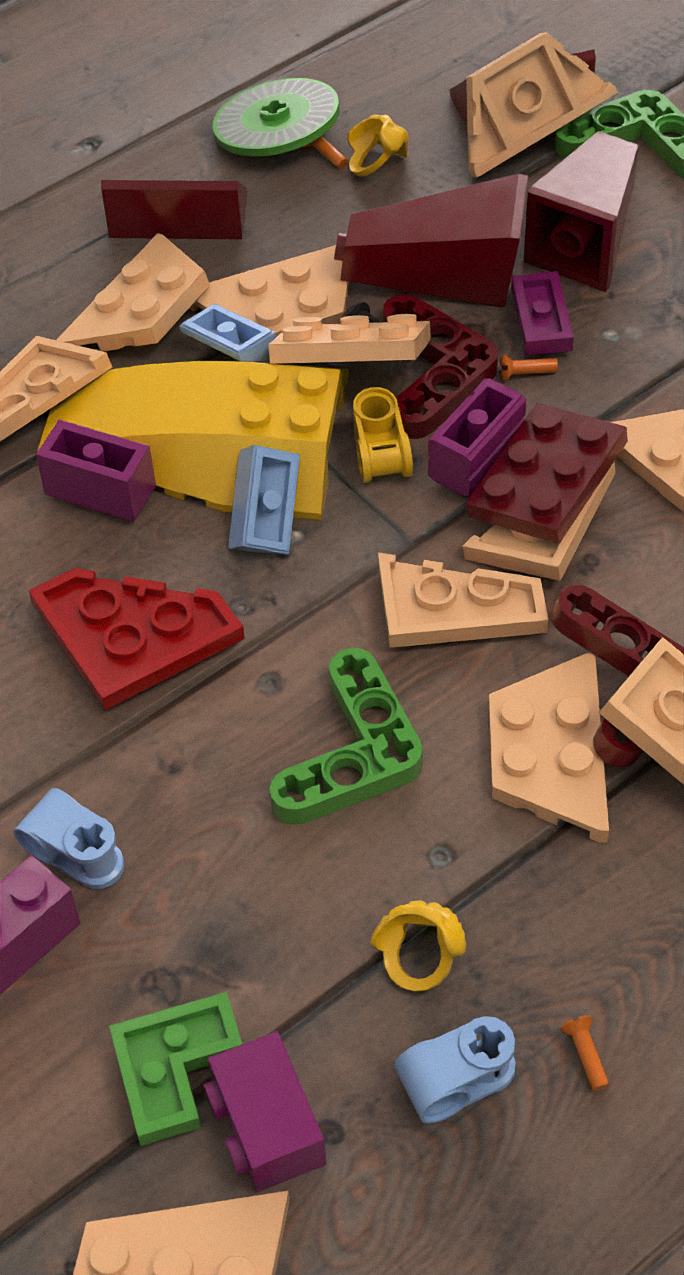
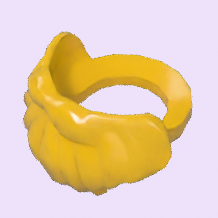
[347,114,409,177]
[370,900,467,992]

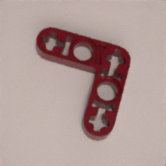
[383,294,498,439]
[550,584,684,767]

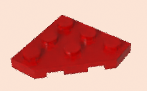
[28,568,245,710]

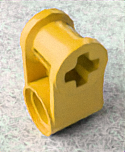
[353,387,413,484]

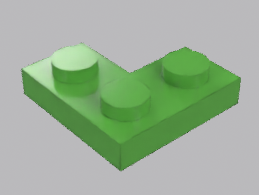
[109,992,242,1146]

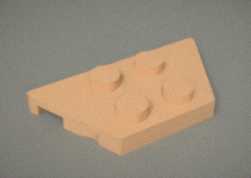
[466,32,618,178]
[56,234,210,352]
[189,245,349,337]
[611,409,684,512]
[488,653,609,843]

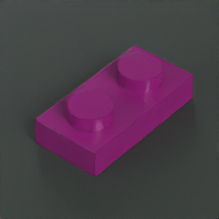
[511,271,574,355]

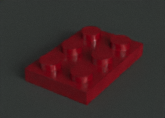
[466,403,628,544]

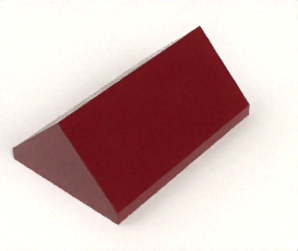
[101,180,247,239]

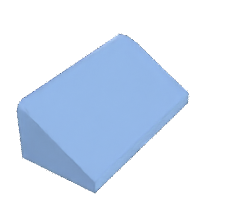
[179,303,276,362]
[228,445,300,555]

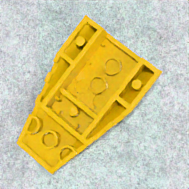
[37,361,349,520]

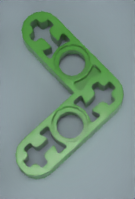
[554,90,684,179]
[269,648,423,825]

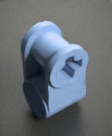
[13,788,125,889]
[394,1016,516,1124]

